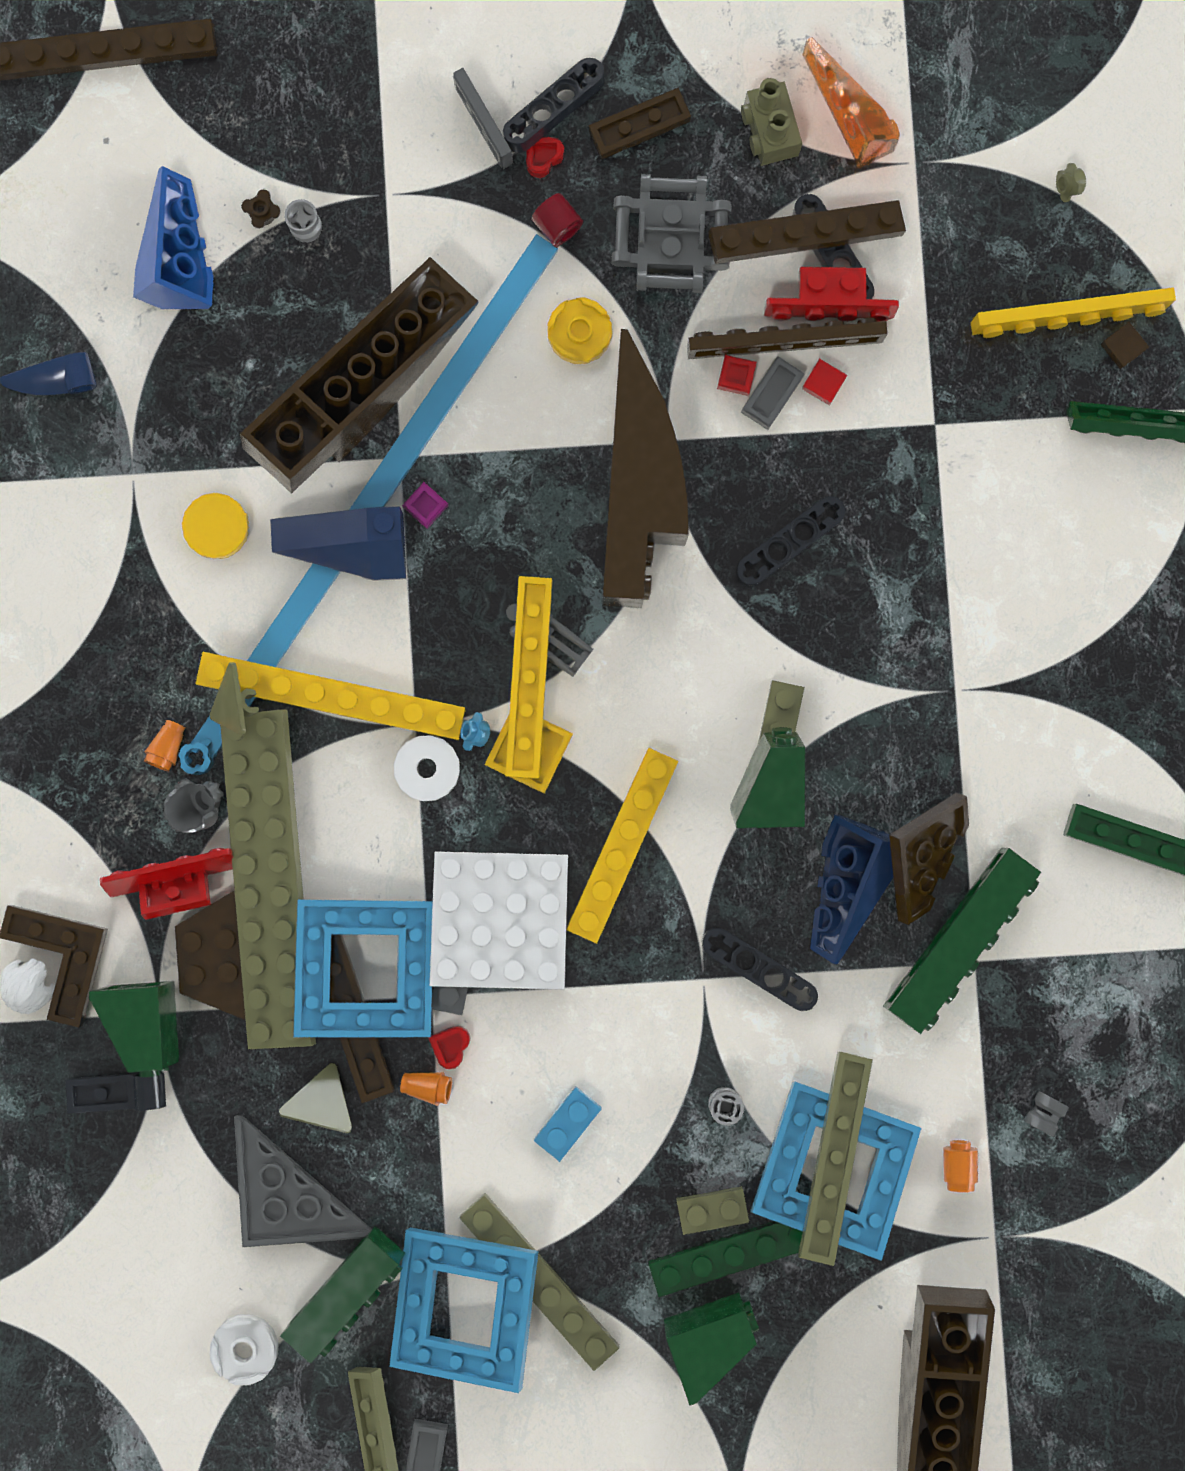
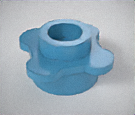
[460,712,490,751]

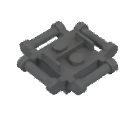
[611,173,732,293]

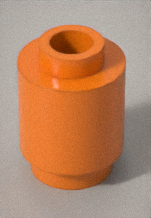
[943,1140,978,1192]

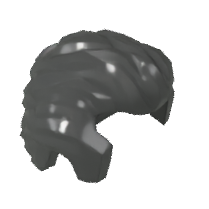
[163,778,223,833]

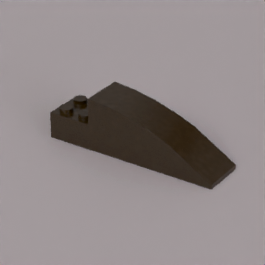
[240,257,479,494]
[602,329,689,608]
[897,1285,995,1471]

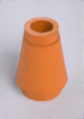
[144,720,185,772]
[400,1072,452,1106]

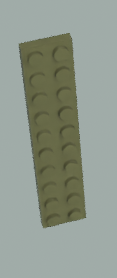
[220,710,316,1049]

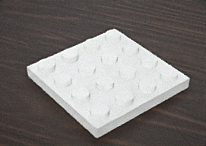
[430,852,568,990]

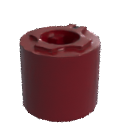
[531,193,583,248]

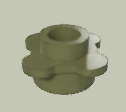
[1056,163,1086,202]

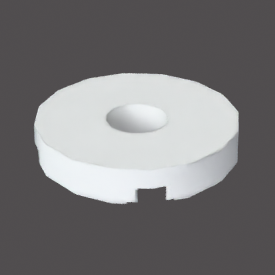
[394,735,460,801]
[210,1314,278,1385]

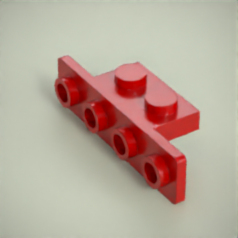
[764,267,899,322]
[100,848,234,920]

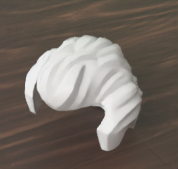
[0,959,55,1014]

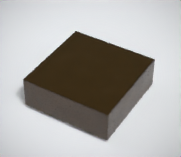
[1100,322,1149,370]

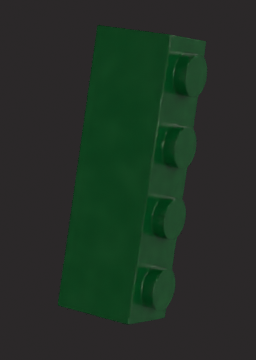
[280,1226,405,1364]

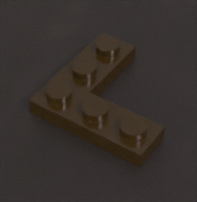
[0,905,108,1028]

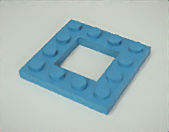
[293,900,433,1037]
[751,1081,921,1261]
[389,1227,538,1393]

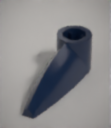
[0,352,97,395]

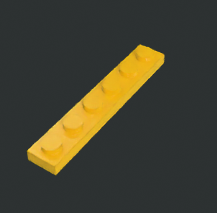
[971,287,1176,338]
[505,576,553,779]
[566,748,678,944]

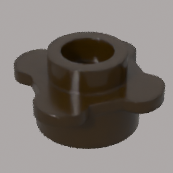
[241,189,281,229]

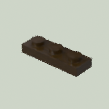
[589,88,691,160]

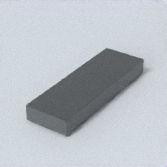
[453,68,513,169]

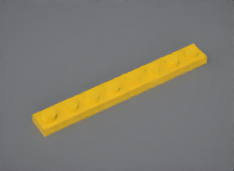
[196,652,465,740]

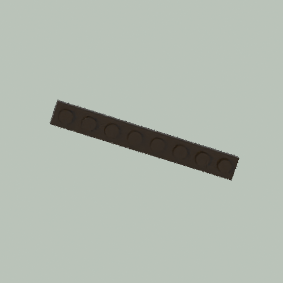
[0,18,217,81]

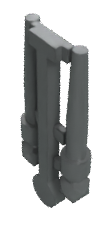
[506,604,594,677]

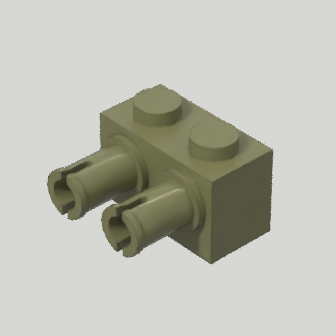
[741,78,802,166]

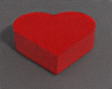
[526,137,564,178]
[428,1025,471,1070]

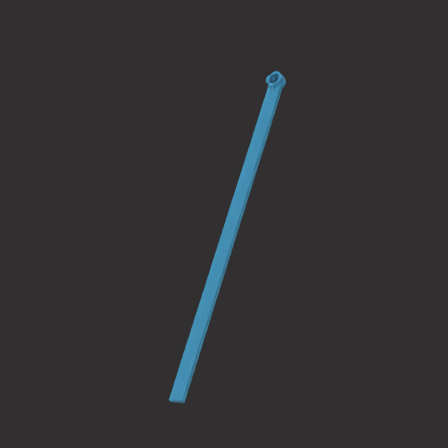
[178,234,558,775]

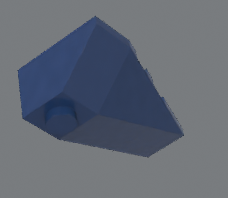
[270,506,407,581]
[810,814,893,964]

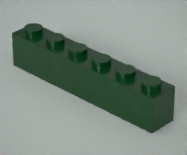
[883,848,1042,1034]

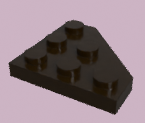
[889,793,969,925]

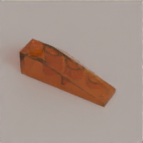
[802,37,900,168]

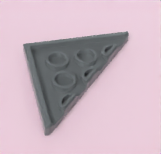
[234,1115,372,1247]

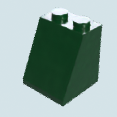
[730,727,805,828]
[89,981,179,1077]
[663,1292,759,1406]

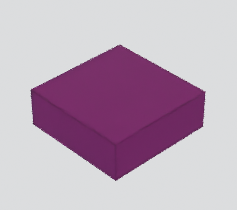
[402,482,449,529]

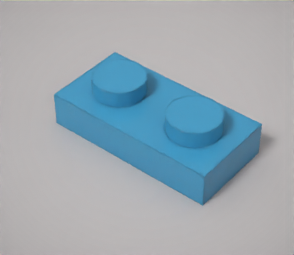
[534,1086,602,1162]

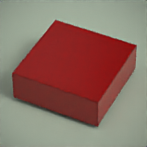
[717,355,757,396]
[802,358,848,406]

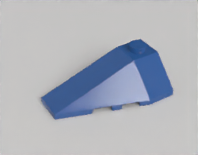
[133,166,213,309]

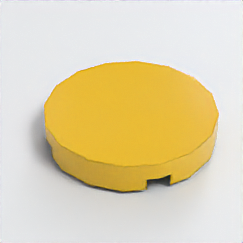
[547,297,612,364]
[182,493,249,559]

